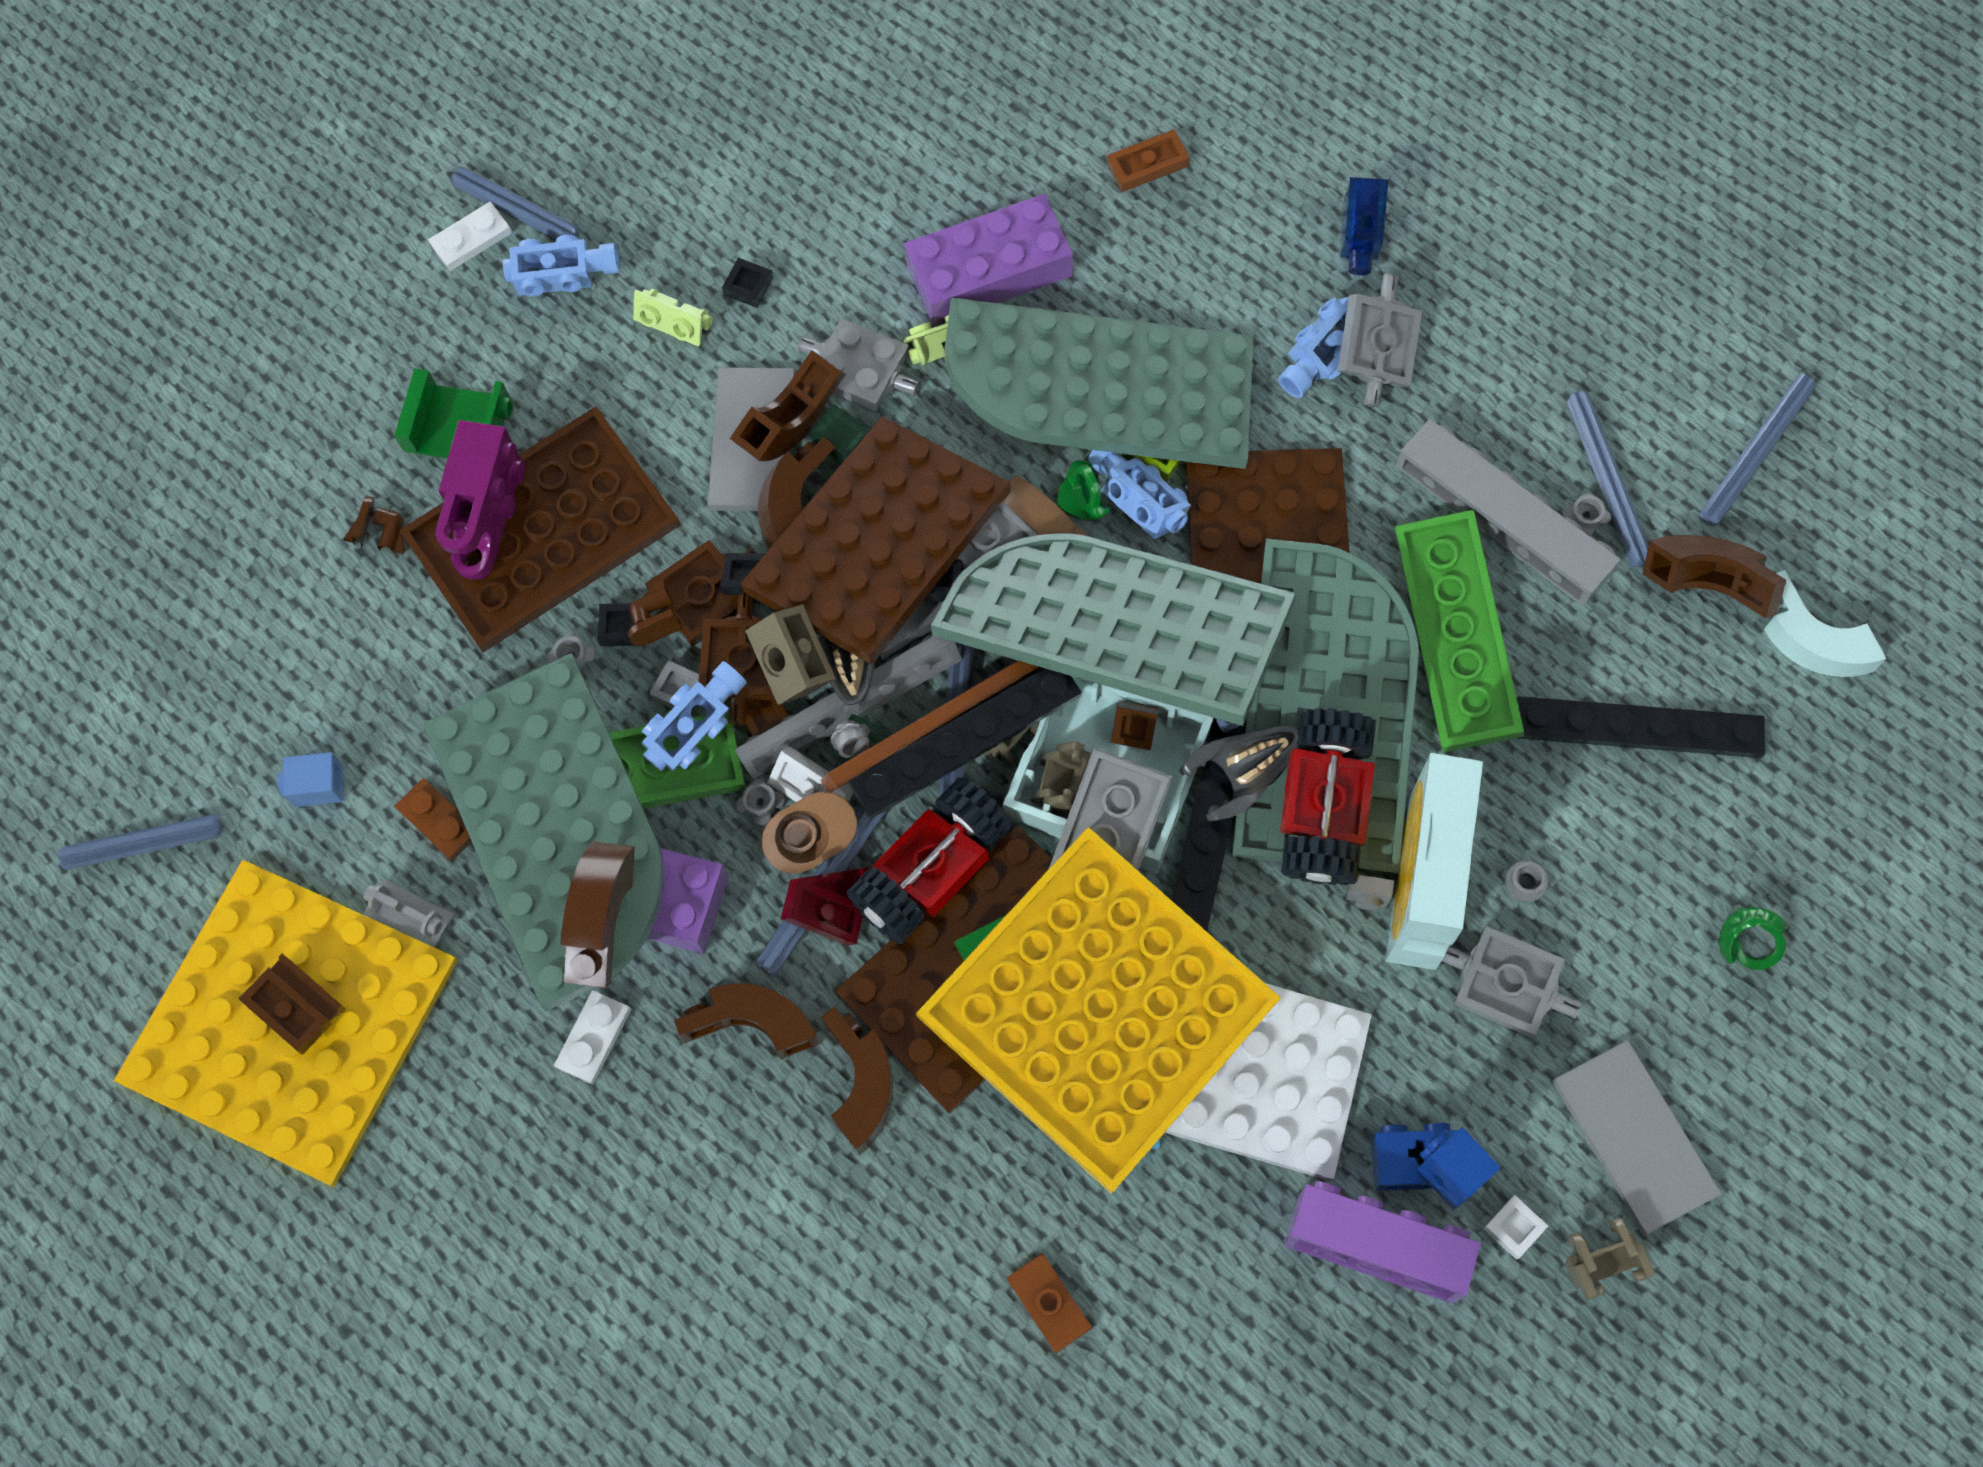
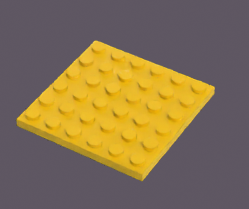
[916,827,1281,1194]
[114,860,458,1188]

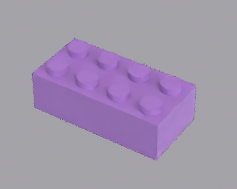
[904,193,1073,326]
[647,848,729,954]
[1284,1181,1481,1304]

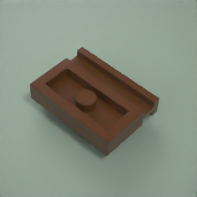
[238,953,346,1055]

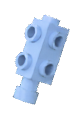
[503,235,620,296]
[1278,297,1349,398]
[1088,450,1191,539]
[642,661,747,772]

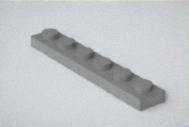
[735,635,962,780]

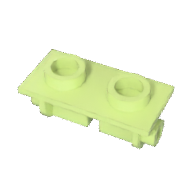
[633,289,713,346]
[903,315,949,366]

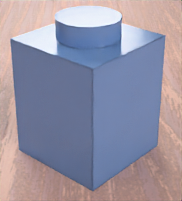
[278,752,343,807]

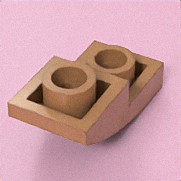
[1003,475,1077,535]

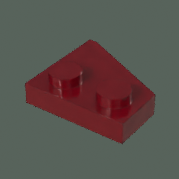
[780,867,870,945]

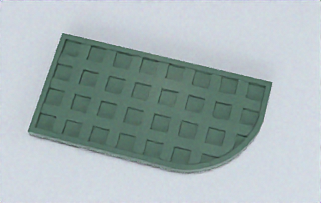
[944,297,1253,469]
[931,533,1295,726]
[1232,538,1419,876]
[422,653,665,1011]

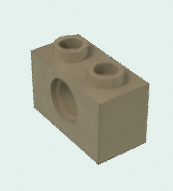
[745,604,836,705]

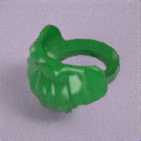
[1057,460,1112,521]
[1718,906,1787,970]

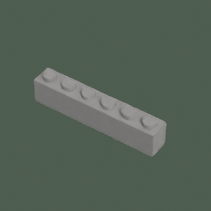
[1395,418,1621,607]

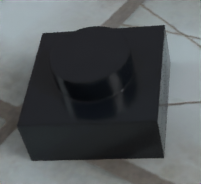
[722,257,774,308]
[597,603,636,646]

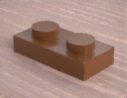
[1107,130,1190,192]
[394,778,472,861]

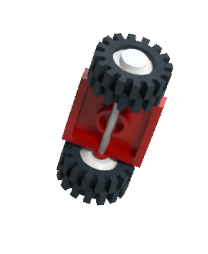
[1280,708,1376,885]
[847,777,1012,944]

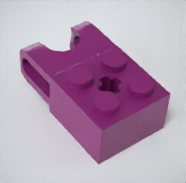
[436,420,525,580]

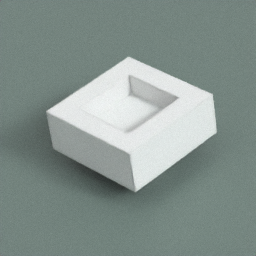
[1483,1195,1548,1260]

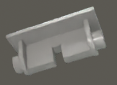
[363,879,454,948]

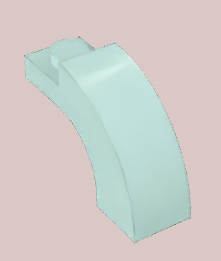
[1764,570,1887,677]

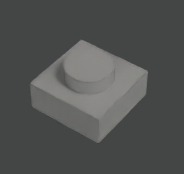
[649,660,699,709]
[1346,874,1394,910]

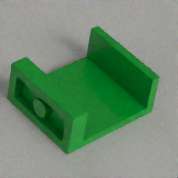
[394,368,514,459]

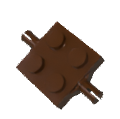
[645,540,756,647]
[698,593,775,726]

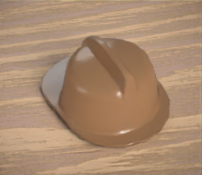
[762,792,857,874]

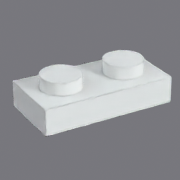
[428,201,512,271]
[767,746,853,803]
[554,990,631,1085]

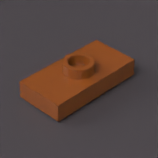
[1006,1253,1092,1354]

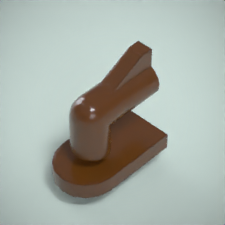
[344,495,405,554]
[628,579,683,646]

